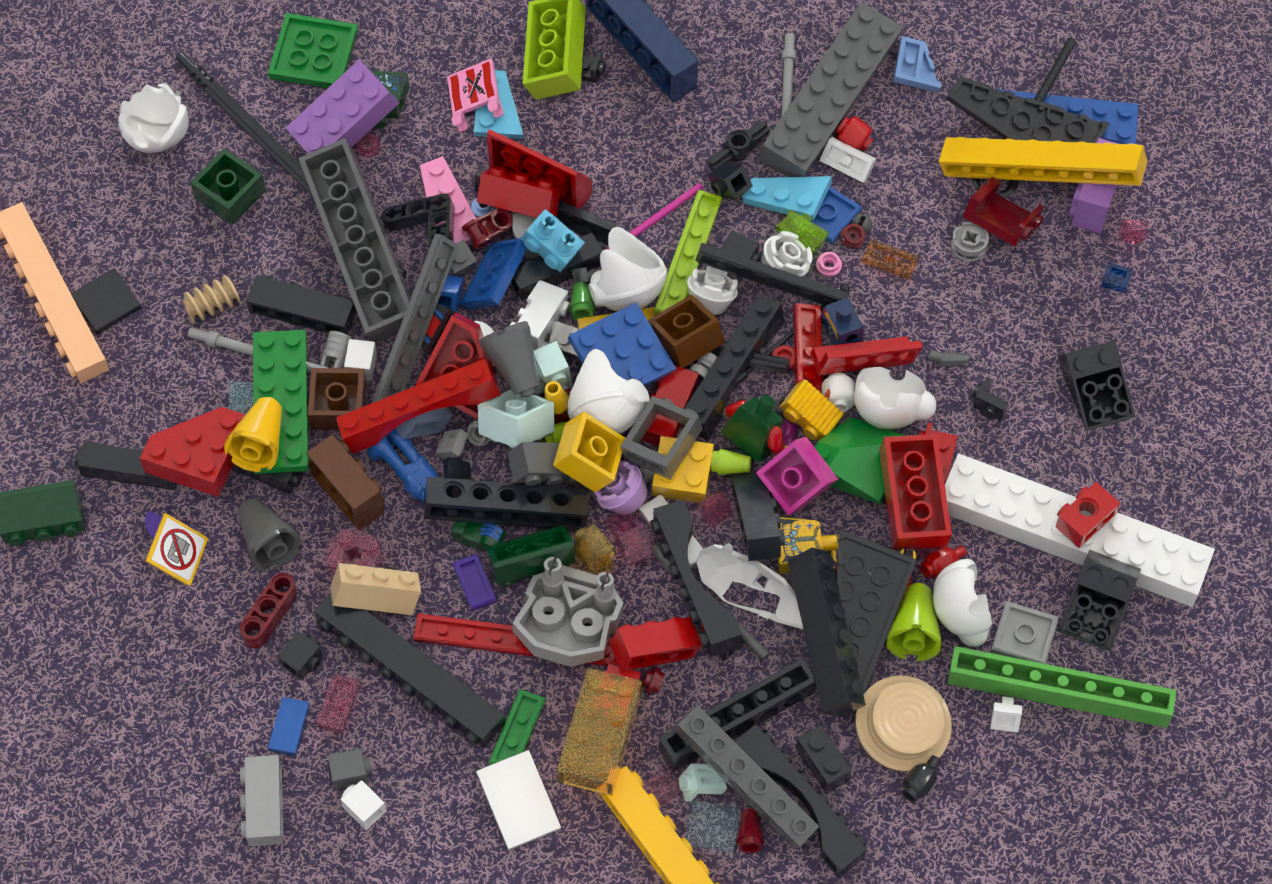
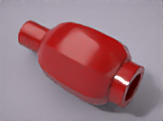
[920,545,967,578]

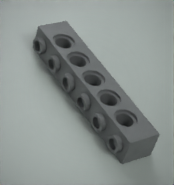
[672,705,819,849]

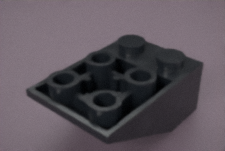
[1057,341,1136,431]
[1058,549,1141,652]

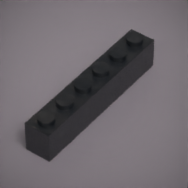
[787,547,866,717]

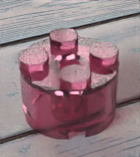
[326,528,383,579]

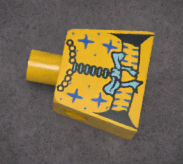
[778,517,838,574]

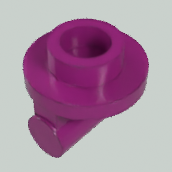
[781,419,798,446]

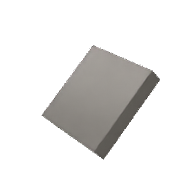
[991,601,1059,664]

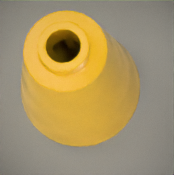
[224,397,282,472]

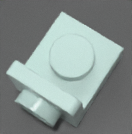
[679,763,727,802]

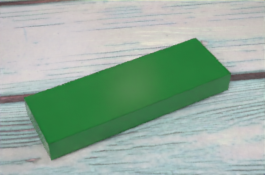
[489,689,546,765]

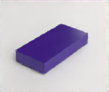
[452,553,497,612]

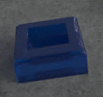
[1101,262,1133,294]

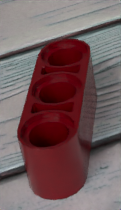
[240,572,297,649]

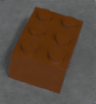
[306,434,385,531]

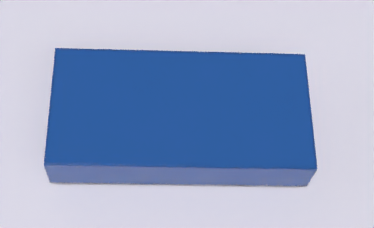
[268,697,310,756]

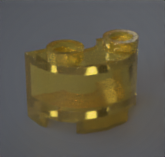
[574,524,614,575]

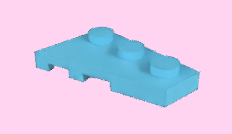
[474,70,524,139]
[742,176,832,221]

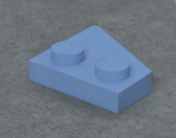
[893,36,941,92]

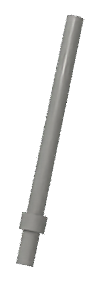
[781,33,797,118]
[188,327,328,373]

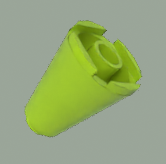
[886,583,942,661]

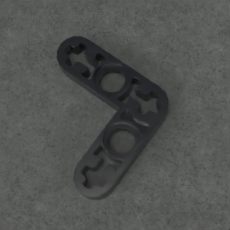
[381,194,455,246]

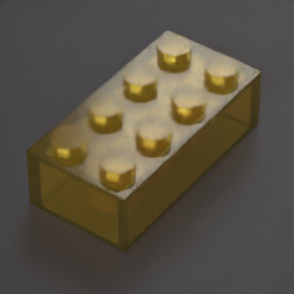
[557,668,642,796]

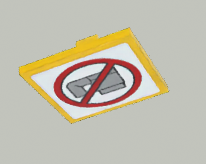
[145,513,208,586]

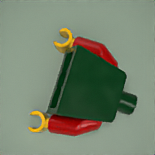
[720,395,787,463]

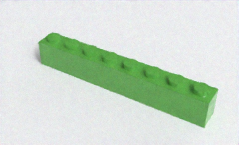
[947,646,1176,728]

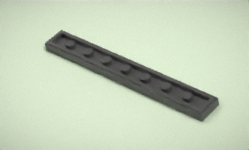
[372,234,459,438]

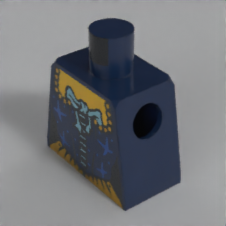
[821,298,864,345]

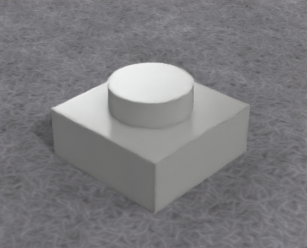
[435,429,469,459]

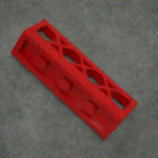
[811,336,923,375]

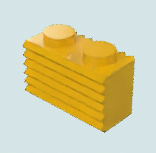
[779,380,844,441]

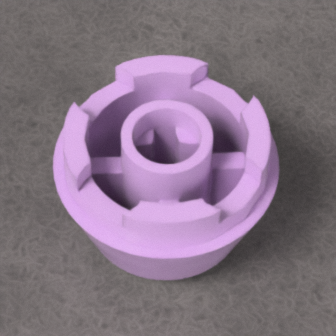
[593,461,647,515]

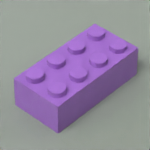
[286,60,399,154]

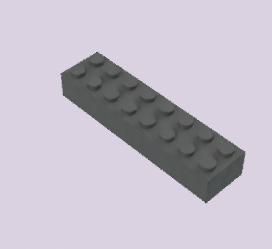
[758,2,903,177]
[298,138,411,343]

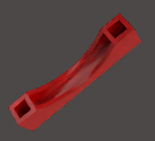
[336,359,501,454]

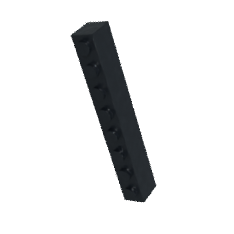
[314,593,505,748]

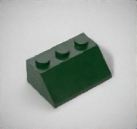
[0,480,86,546]
[485,525,575,585]

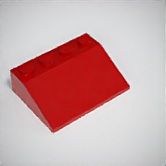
[486,129,592,209]

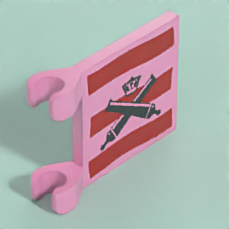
[447,59,504,132]

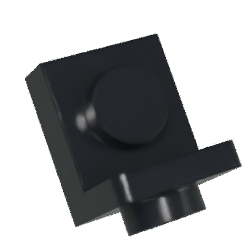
[581,51,606,83]

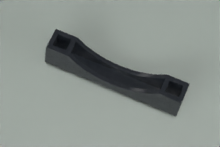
[684,295,785,441]
[650,499,742,657]
[734,725,867,878]

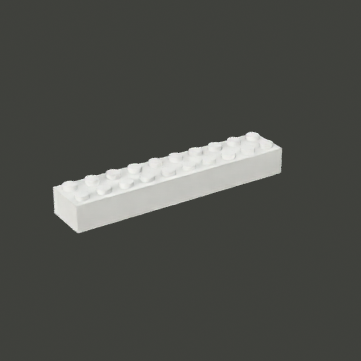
[945,453,1215,607]

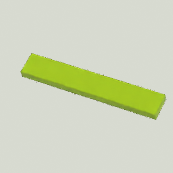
[653,189,722,315]

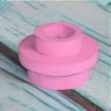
[816,252,842,277]

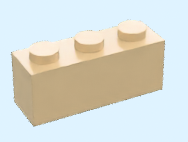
[330,563,421,615]

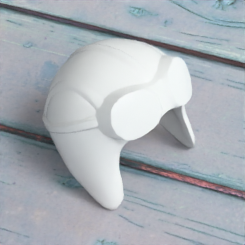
[588,227,667,311]
[567,349,650,435]

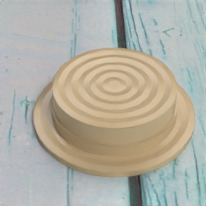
[855,676,952,772]

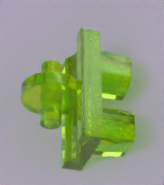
[776,210,829,254]

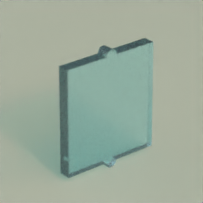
[686,800,741,853]

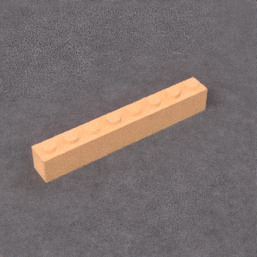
[0,202,109,384]

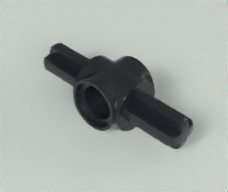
[707,121,770,171]

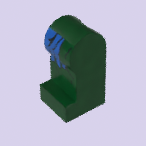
[451,521,507,552]

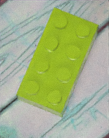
[523,0,586,100]

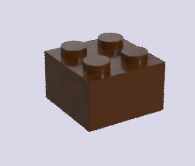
[648,294,725,369]
[308,368,367,430]

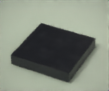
[71,268,142,334]

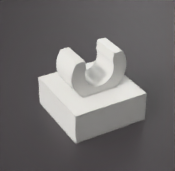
[990,696,1022,732]

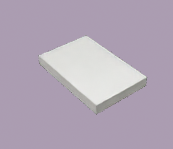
[476,750,561,850]

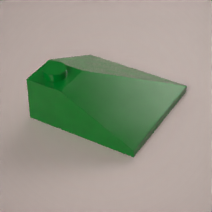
[814,417,906,504]

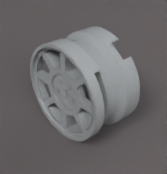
[951,222,989,262]

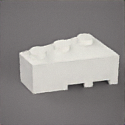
[510,280,570,350]

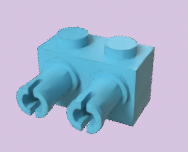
[521,209,585,272]

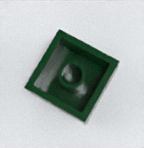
[190,149,266,225]

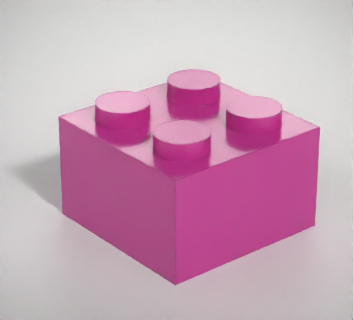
[756,437,838,515]

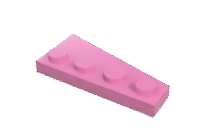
[420,156,476,245]

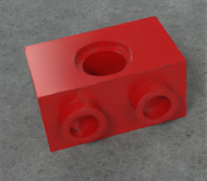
[1055,482,1120,549]

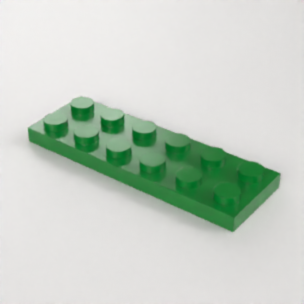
[253,330,309,474]

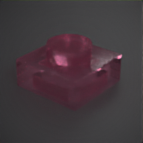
[1119,220,1149,244]

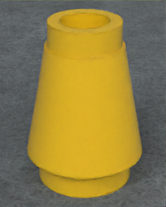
[544,381,569,414]

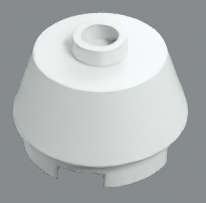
[761,231,812,276]
[687,266,738,315]

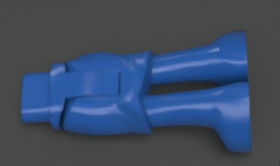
[366,428,439,504]

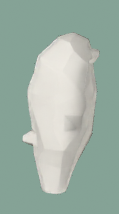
[696,543,803,629]

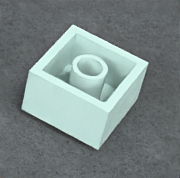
[478,390,554,448]

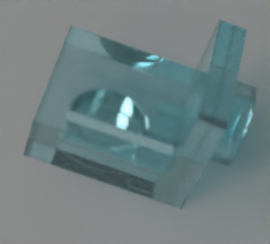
[228,381,253,414]

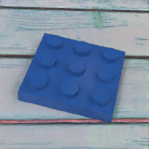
[567,302,676,387]

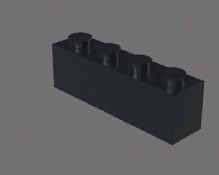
[246,275,357,335]
[732,471,785,561]

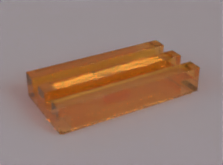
[862,239,919,280]

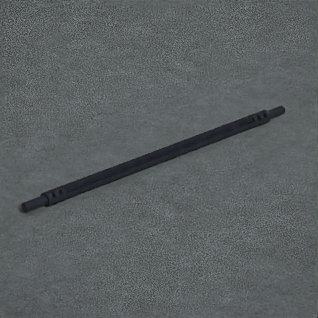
[176,52,407,278]

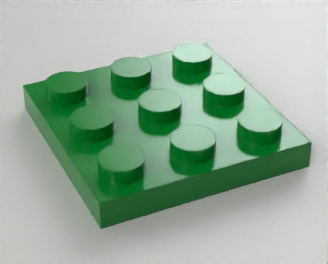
[268,13,358,88]

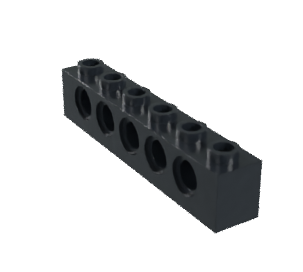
[424,477,589,531]
[659,658,816,772]

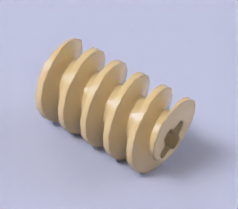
[183,275,241,325]

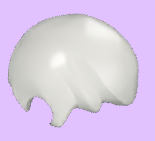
[118,83,189,153]

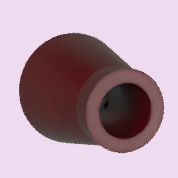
[736,808,764,853]

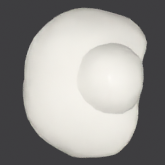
[854,367,936,429]
[933,559,992,647]

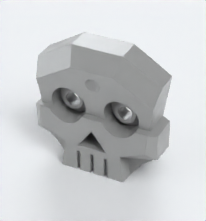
[512,557,623,667]

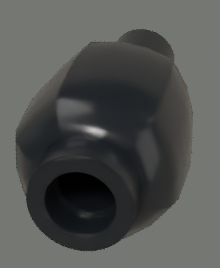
[901,755,941,802]

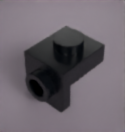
[972,377,1009,421]

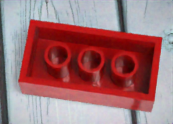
[879,434,952,550]

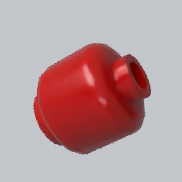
[835,116,873,151]

